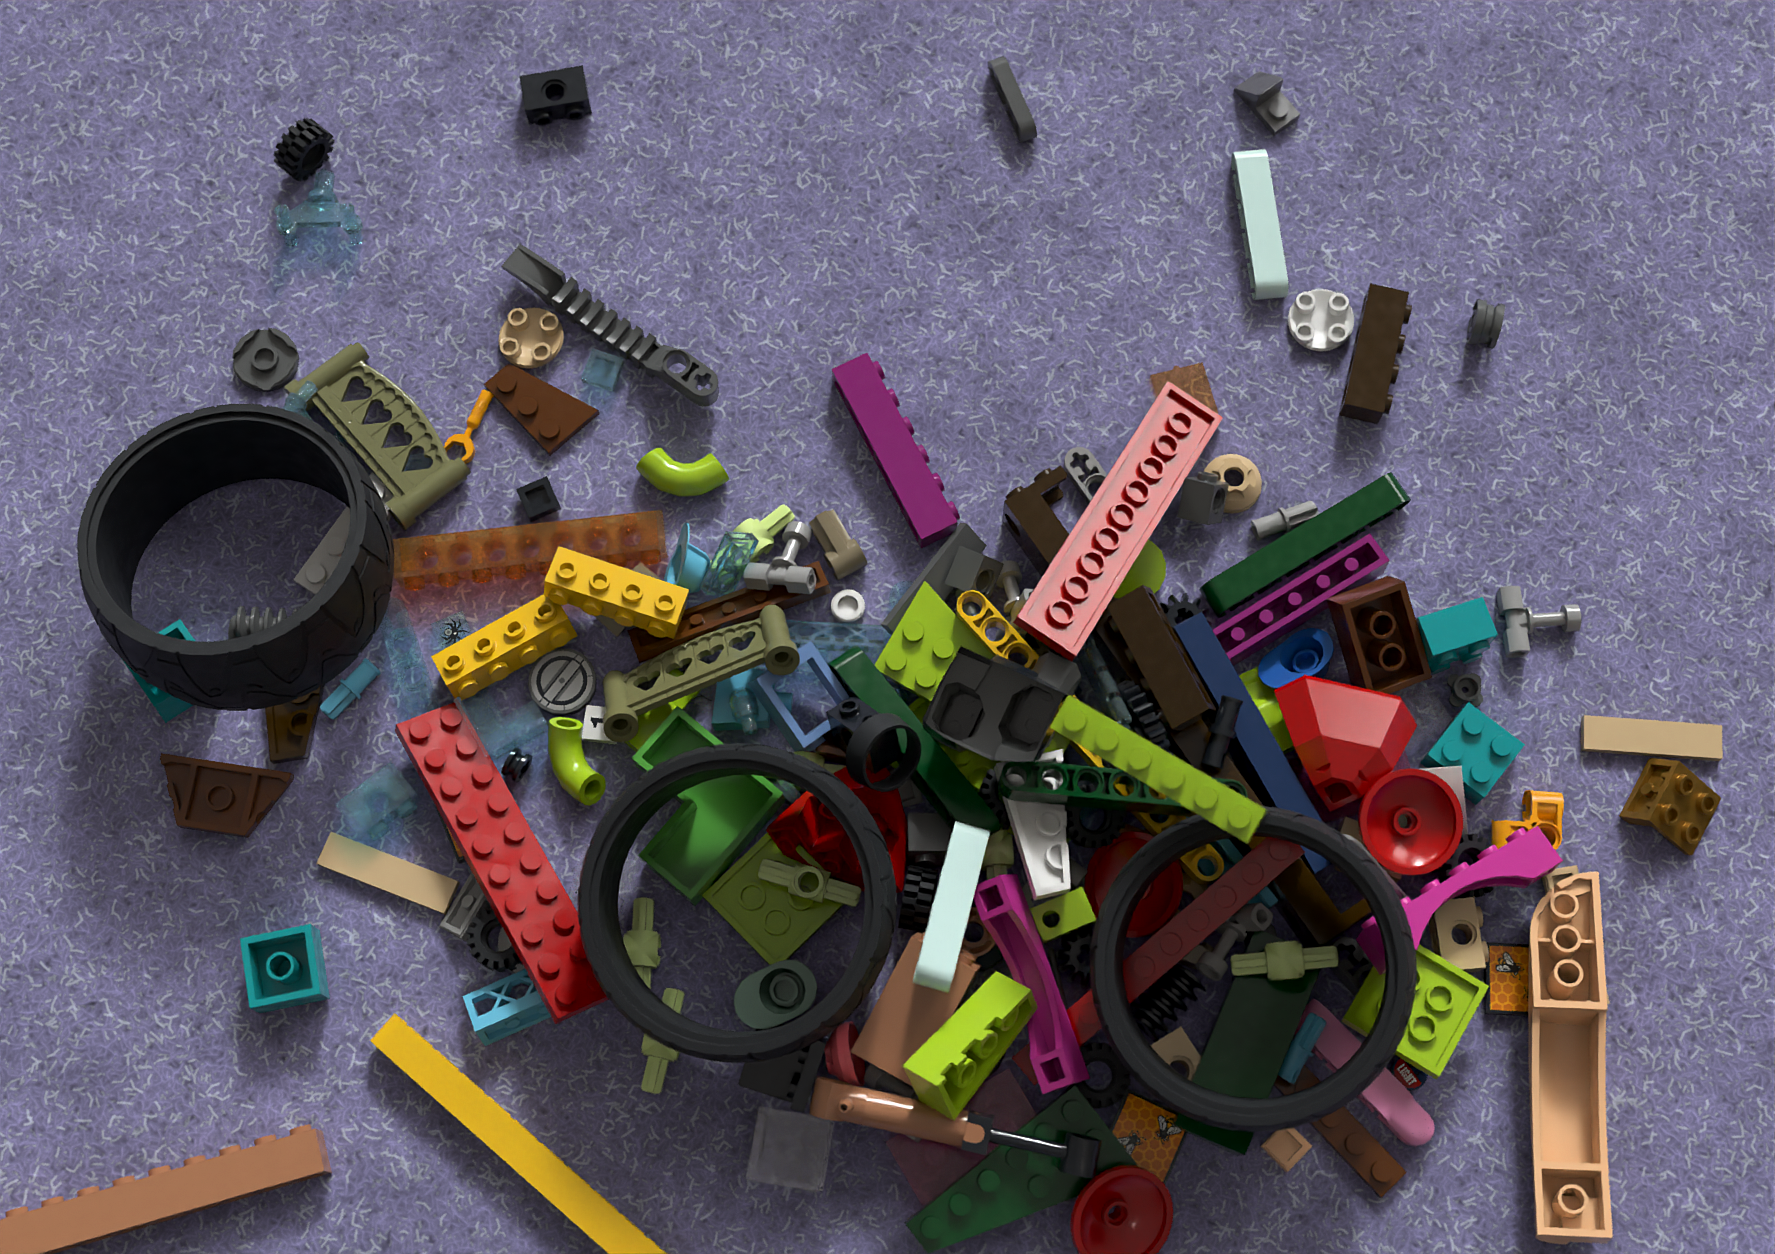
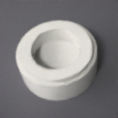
[831,589,865,625]

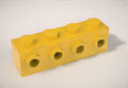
[544,546,689,639]
[431,594,578,702]

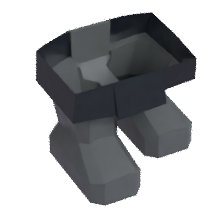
[922,646,1082,762]

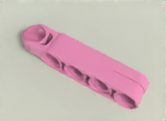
[1295,999,1435,1146]

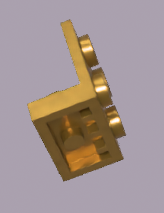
[1619,758,1721,855]

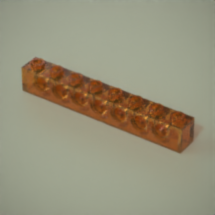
[393,510,668,591]

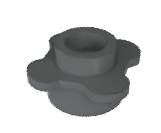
[1447,673,1483,707]

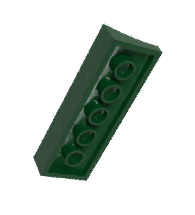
[1172,931,1321,1156]

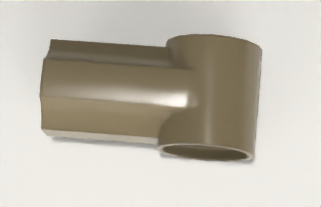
[809,509,868,580]

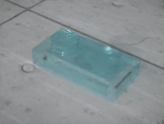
[700,531,759,596]

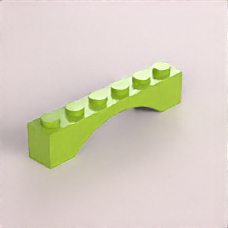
[1050,695,1268,843]

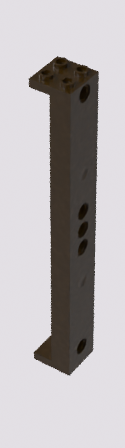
[1002,465,1372,948]

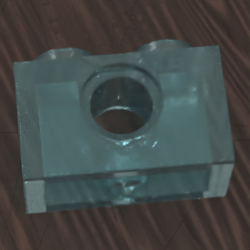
[335,761,421,842]

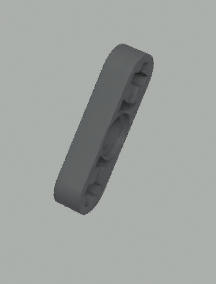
[987,56,1037,143]

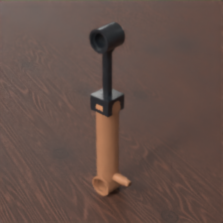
[809,1077,1102,1178]

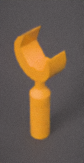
[444,390,493,464]

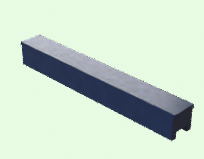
[1172,612,1332,874]

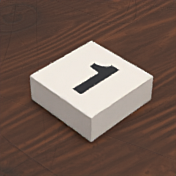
[582,705,617,744]

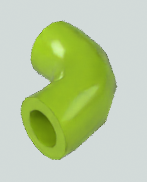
[636,447,729,497]
[548,717,606,806]

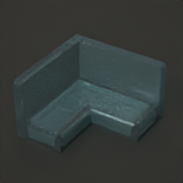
[453,689,548,764]

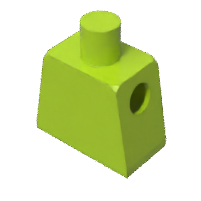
[1030,887,1096,944]

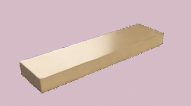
[1581,715,1723,761]
[316,832,460,915]

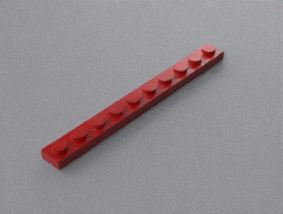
[1012,837,1306,1086]

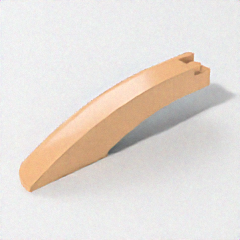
[1528,872,1613,1245]

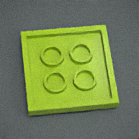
[702,833,845,966]
[1341,944,1489,1079]

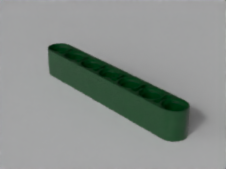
[1199,472,1411,618]
[827,646,1001,838]
[998,761,1248,817]

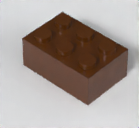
[1326,576,1432,694]

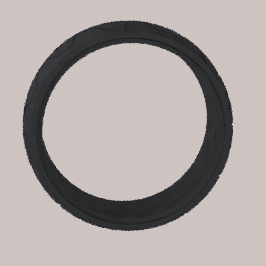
[77,404,394,711]
[578,743,897,1063]
[1090,806,1417,1132]

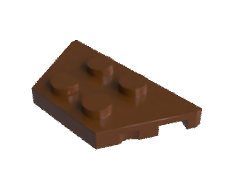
[160,753,294,838]

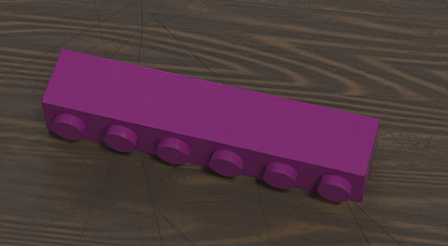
[832,353,960,549]
[1213,533,1390,666]

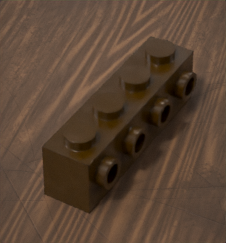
[1339,283,1412,424]
[1107,585,1217,731]

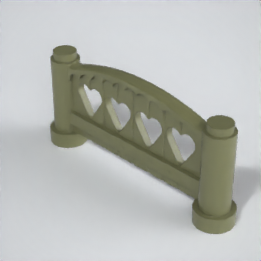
[284,342,471,531]
[602,605,800,742]

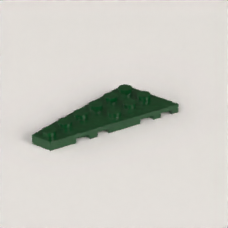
[905,1084,1139,1254]

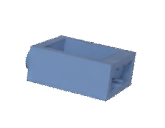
[748,641,850,752]

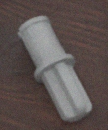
[1250,501,1319,541]

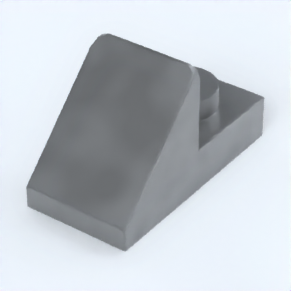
[1234,71,1300,136]

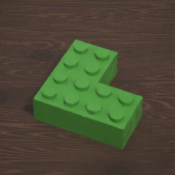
[632,706,785,906]

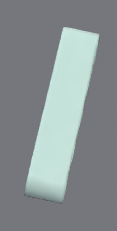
[1231,149,1288,300]
[912,821,990,993]

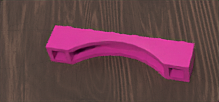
[1356,826,1563,975]
[973,874,1090,1094]

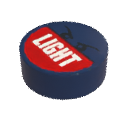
[1390,1057,1428,1091]

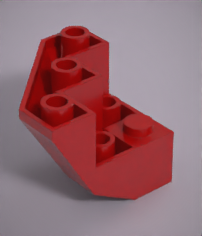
[1274,675,1417,812]
[766,767,907,893]

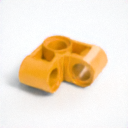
[1491,790,1564,850]

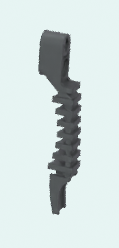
[502,244,719,407]

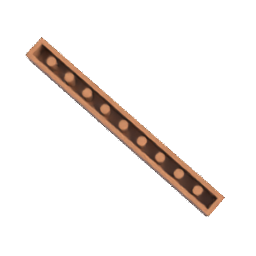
[0,1125,332,1254]

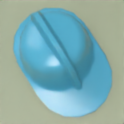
[664,523,711,594]

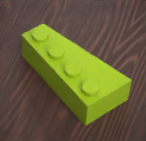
[903,971,1038,1121]

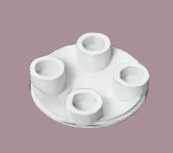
[1288,289,1354,351]

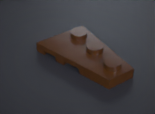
[484,363,600,456]

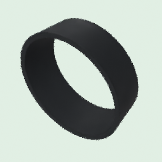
[845,713,921,792]

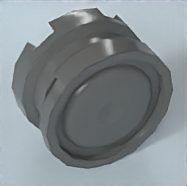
[1466,299,1505,349]

